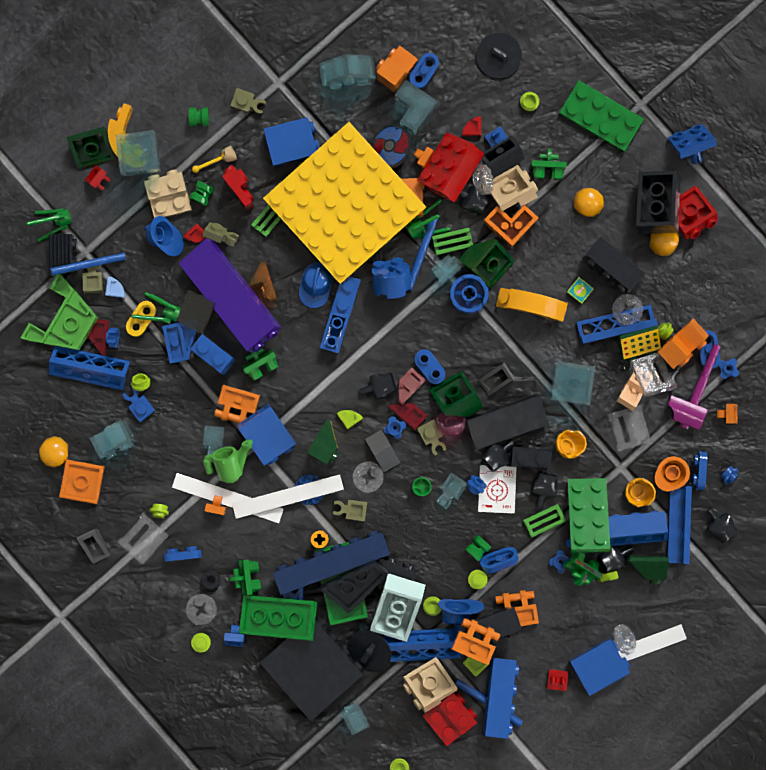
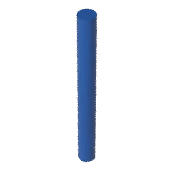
[410,215,438,290]
[50,252,126,276]
[455,678,523,727]

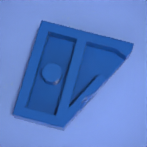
[162,319,199,364]

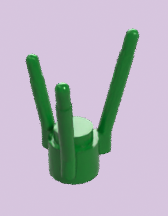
[406,199,451,240]
[26,208,72,242]
[131,292,181,324]

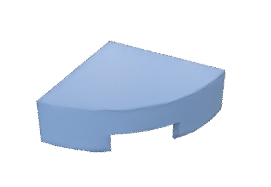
[105,276,125,298]

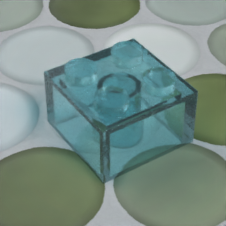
[115,130,161,176]
[550,361,595,406]

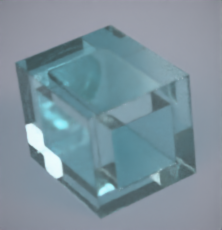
[431,254,461,285]
[342,703,370,735]

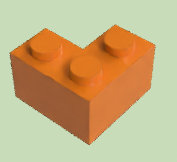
[376,45,418,93]
[483,205,538,248]
[658,319,709,369]

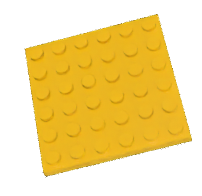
[263,122,426,284]

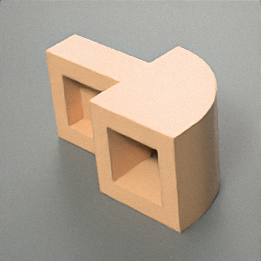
[617,367,653,411]

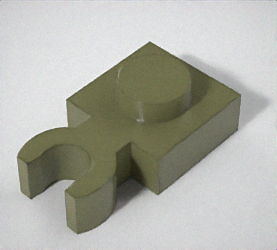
[230,88,266,115]
[203,222,239,247]
[82,260,103,293]
[417,420,446,455]
[333,500,367,521]

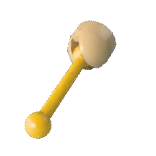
[192,145,237,173]

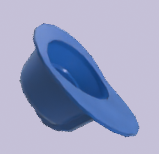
[144,216,184,256]
[299,263,333,308]
[438,599,484,625]

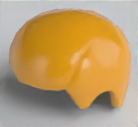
[573,188,604,217]
[649,233,679,256]
[555,430,587,459]
[39,436,68,468]
[625,478,656,507]

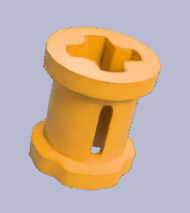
[311,530,329,548]

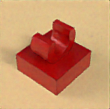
[85,165,110,190]
[547,669,568,691]

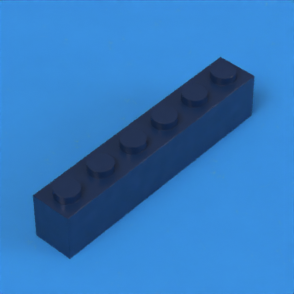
[273,530,390,595]

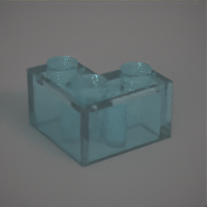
[319,54,376,89]
[395,80,437,136]
[90,420,136,460]

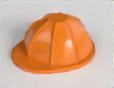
[654,456,690,492]

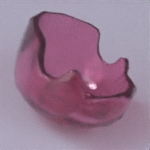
[436,413,466,437]

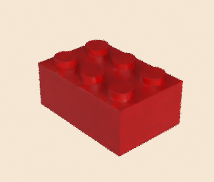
[417,132,484,202]

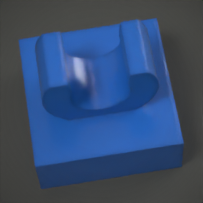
[484,126,508,148]
[224,625,245,647]

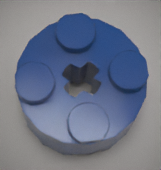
[372,257,411,299]
[450,274,488,314]

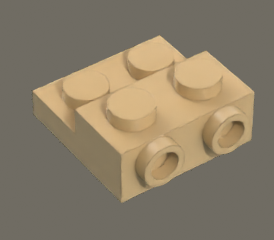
[485,165,538,211]
[144,170,192,218]
[403,657,457,713]

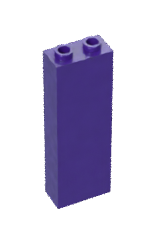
[179,238,282,352]

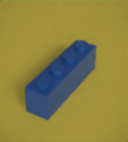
[609,511,668,546]
[482,658,519,739]

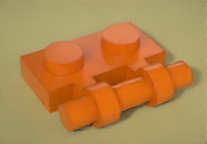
[214,385,260,424]
[495,590,539,626]
[451,618,500,665]

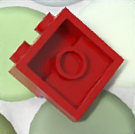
[222,165,254,211]
[679,185,718,240]
[423,693,478,746]

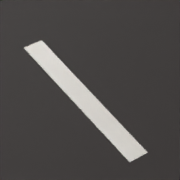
[172,473,284,523]
[232,475,344,518]
[618,625,687,661]

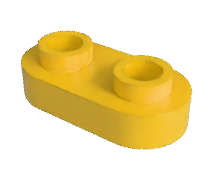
[126,301,156,337]

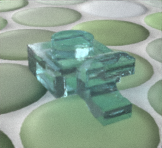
[203,426,224,455]
[436,473,468,510]

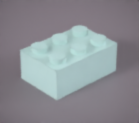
[370,574,425,642]

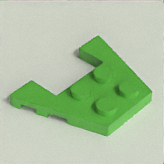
[21,274,99,350]

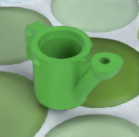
[203,439,253,483]

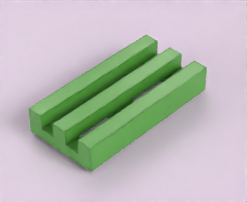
[252,205,281,237]
[432,228,473,256]
[523,504,566,538]

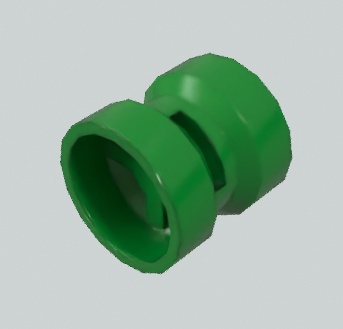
[189,107,209,127]
[189,181,215,206]
[412,477,431,496]
[465,535,492,561]

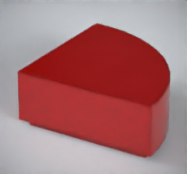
[462,116,481,136]
[183,224,208,243]

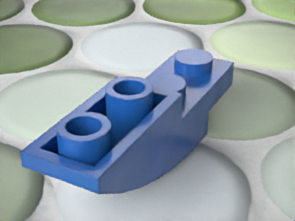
[320,276,361,353]

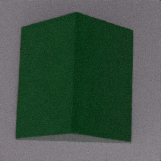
[67,127,115,169]

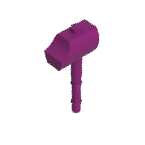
[667,344,721,430]

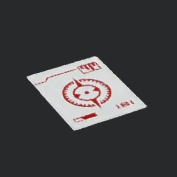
[478,465,516,513]

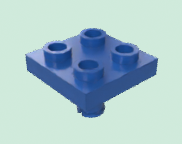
[667,124,717,164]

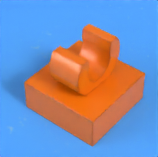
[414,147,435,169]
[717,404,738,424]
[205,495,227,515]

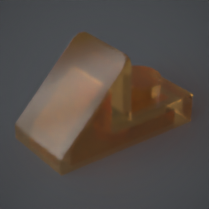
[249,261,277,301]

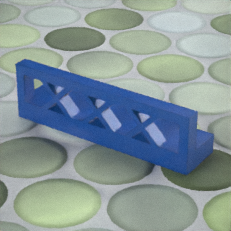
[576,305,658,345]
[49,346,130,390]
[667,486,692,564]
[383,628,461,662]

